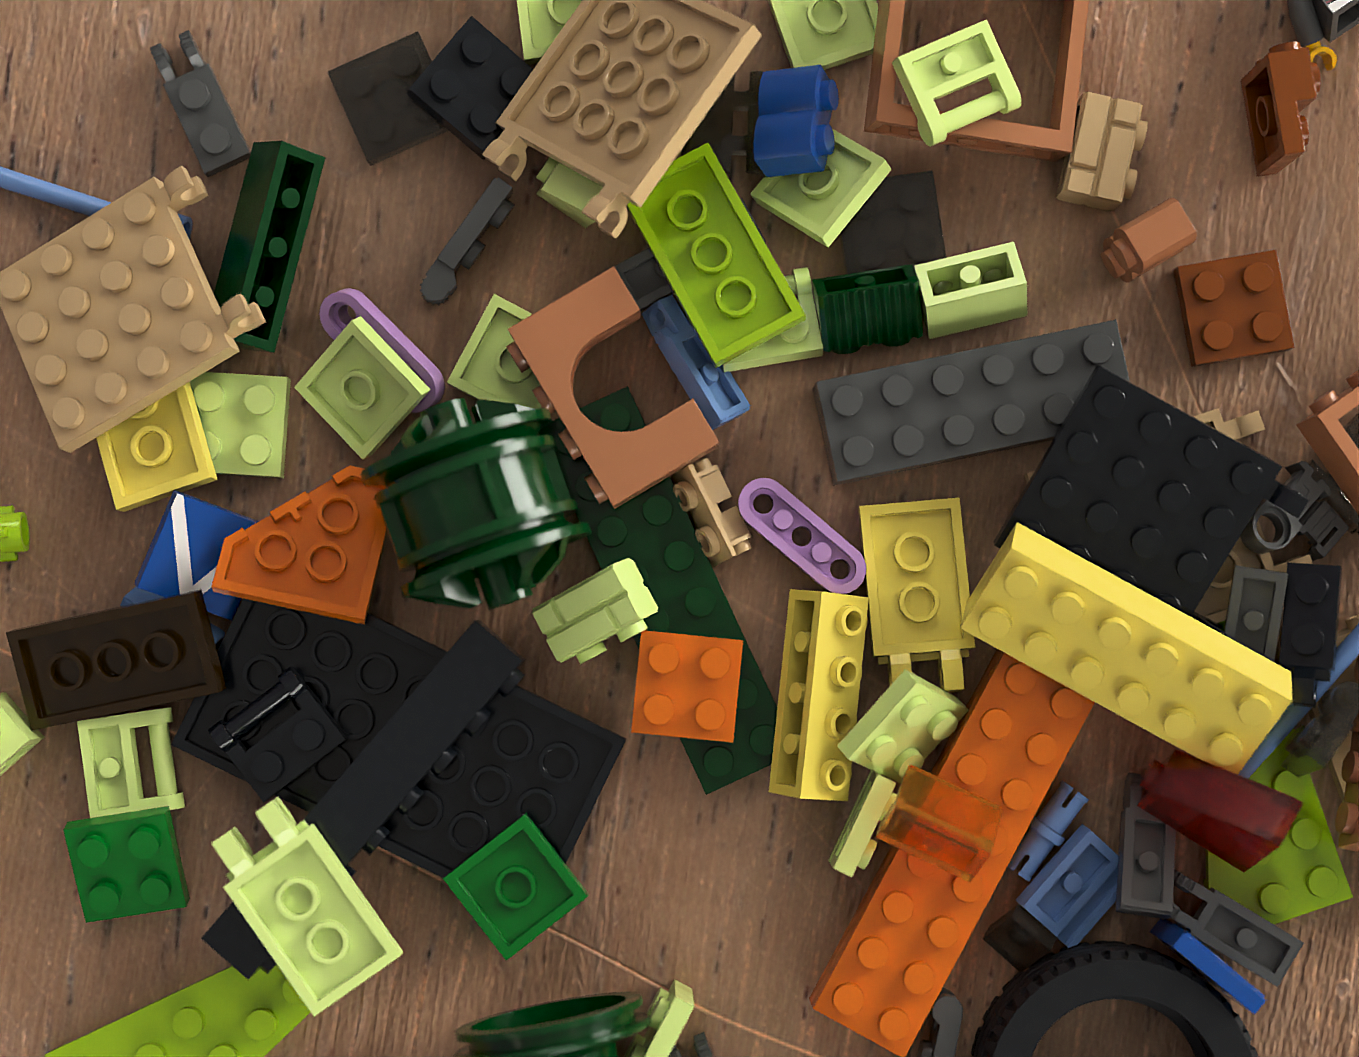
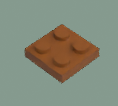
[1173,250,1295,367]

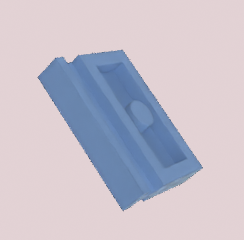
[1016,824,1119,948]

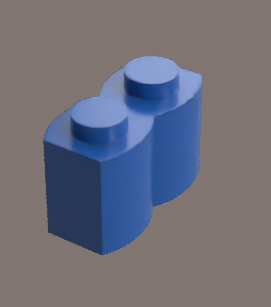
[753,64,839,177]

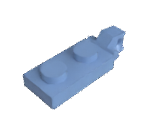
[642,295,751,430]

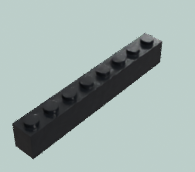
[201,620,525,979]

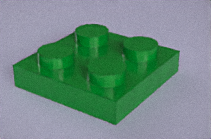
[63,806,190,923]
[443,813,589,961]

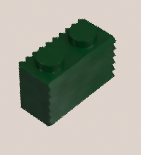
[812,264,923,354]

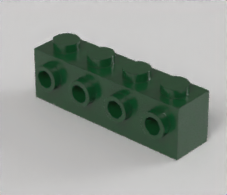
[214,141,326,353]

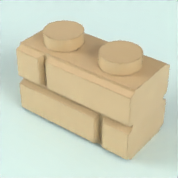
[1056,92,1148,211]

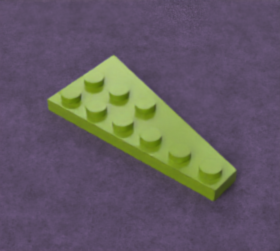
[1202,621,1353,947]
[44,965,311,1057]

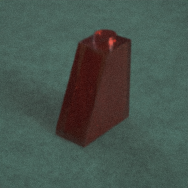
[1137,750,1303,873]

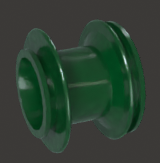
[454,992,651,1057]

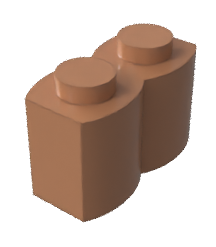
[1101,198,1197,282]

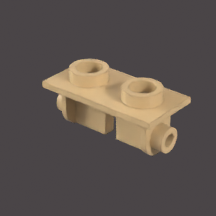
[670,458,752,567]

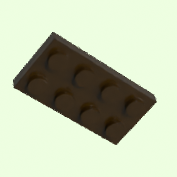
[6,589,226,731]

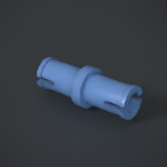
[1008,780,1089,882]

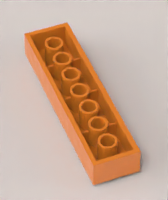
[809,649,1095,1057]

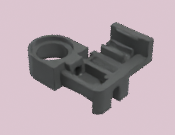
[1240,461,1350,561]

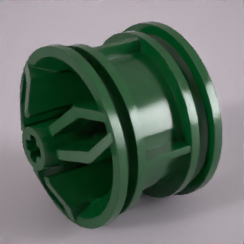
[361,398,592,610]

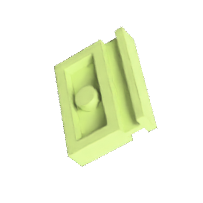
[828,770,899,877]

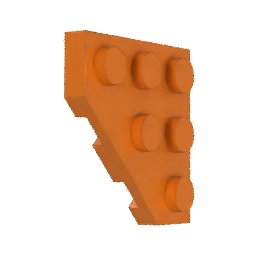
[211,465,388,625]

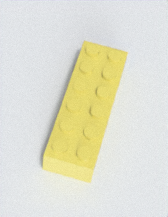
[960,522,1292,778]

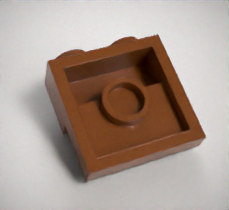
[1241,42,1321,177]

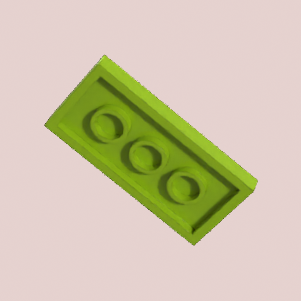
[626,142,806,368]

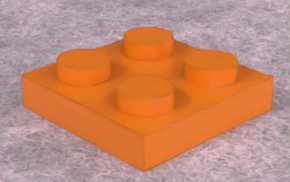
[631,630,743,743]

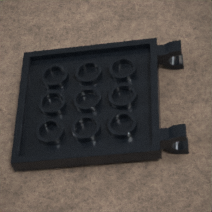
[994,364,1309,636]

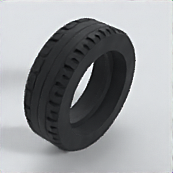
[971,941,1258,1057]

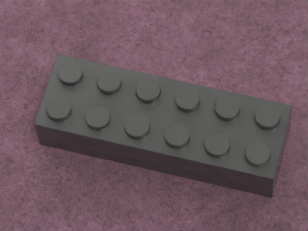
[813,320,1130,486]

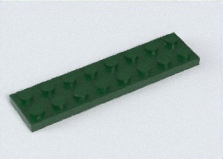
[538,386,777,795]

